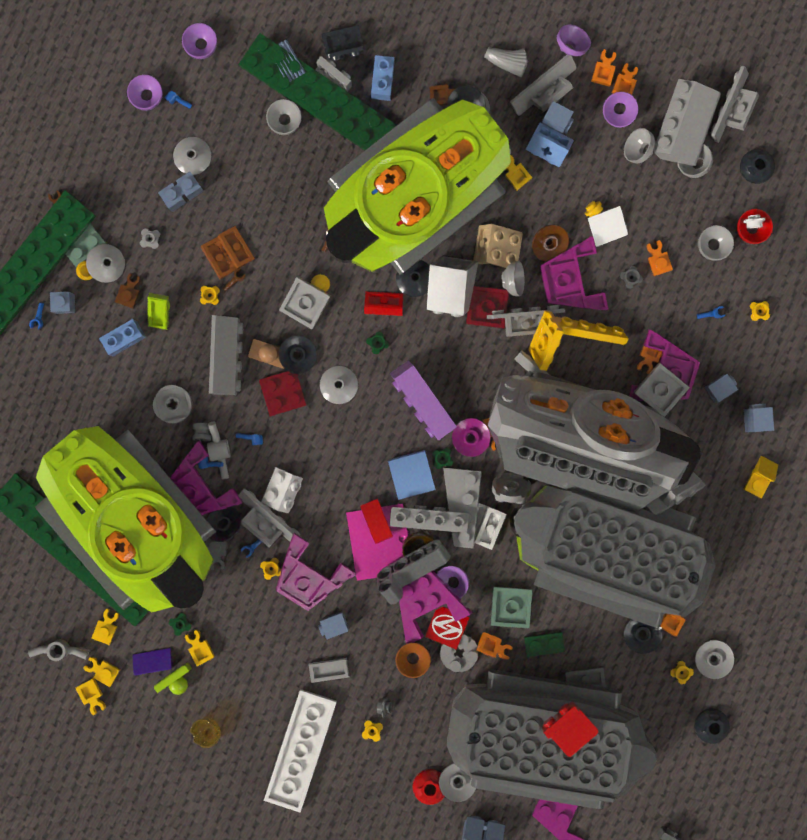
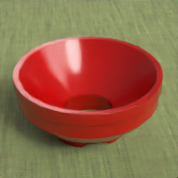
[737,209,773,244]
[413,769,445,805]

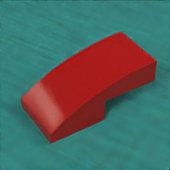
[360,499,393,544]

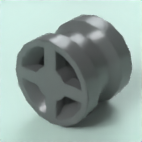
[192,423,211,443]

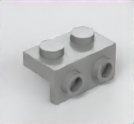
[316,56,352,92]

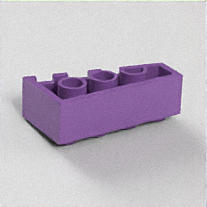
[390,361,457,440]

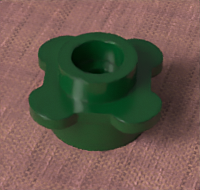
[366,332,389,354]
[432,448,453,469]
[169,613,191,636]

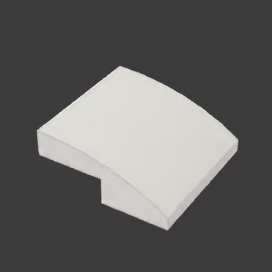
[475,503,506,550]

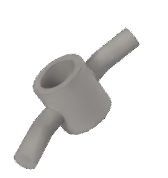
[207,422,231,480]
[28,639,89,661]

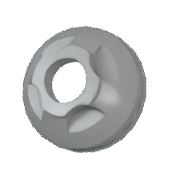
[266,99,301,135]
[624,128,655,164]
[677,144,713,178]
[698,225,734,261]
[502,261,525,296]

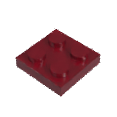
[466,286,509,329]
[259,371,307,417]

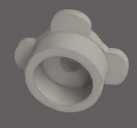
[140,229,160,249]

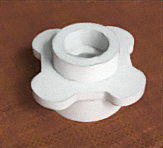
[744,215,765,228]

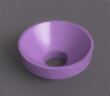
[182,23,217,59]
[557,25,591,56]
[127,75,163,111]
[603,91,638,127]
[437,566,469,599]

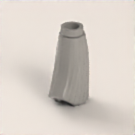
[484,47,528,77]

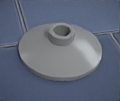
[173,137,211,175]
[86,244,125,283]
[320,366,358,404]
[695,640,734,679]
[439,763,476,802]

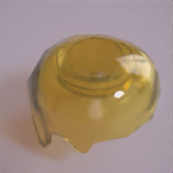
[190,718,221,748]

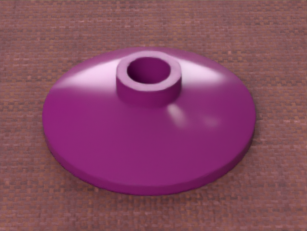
[452,418,490,457]

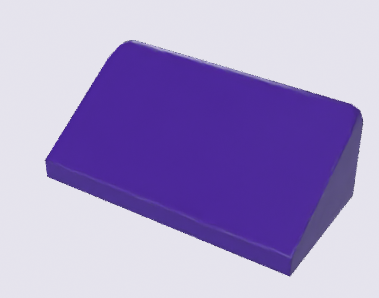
[133,648,174,675]

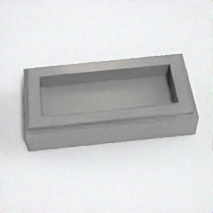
[309,657,349,683]

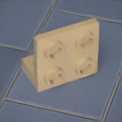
[473,224,523,268]

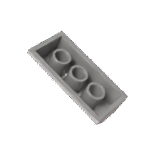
[653,79,721,166]
[209,315,243,395]

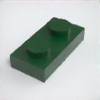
[524,632,565,657]

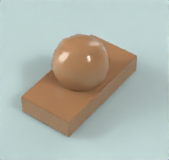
[248,339,284,369]

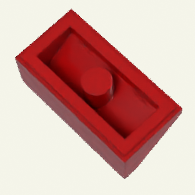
[364,291,403,316]

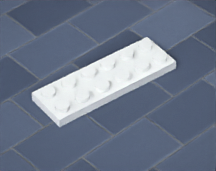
[264,689,337,812]

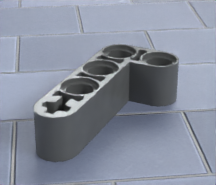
[377,540,451,605]

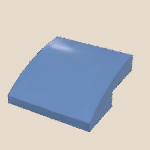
[388,450,435,500]

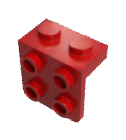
[542,701,598,757]

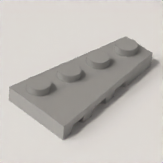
[443,468,482,548]

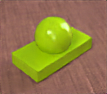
[148,293,170,330]
[154,663,192,695]

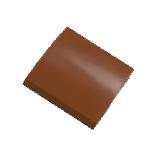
[201,226,255,280]

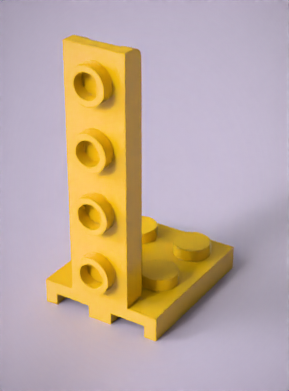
[528,310,628,371]

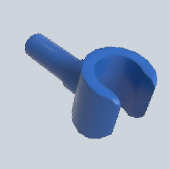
[165,91,192,109]
[29,303,44,330]
[697,306,726,319]
[236,433,263,445]
[198,457,224,469]
[241,539,262,558]

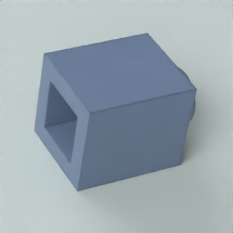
[50,292,75,314]
[704,374,738,403]
[318,611,349,639]

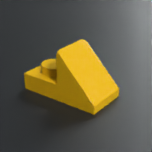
[744,456,778,499]

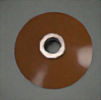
[532,224,569,262]

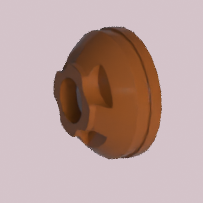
[396,642,431,678]

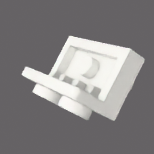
[261,467,303,513]

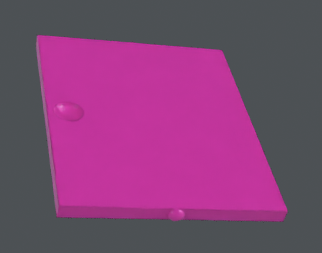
[346,504,408,581]

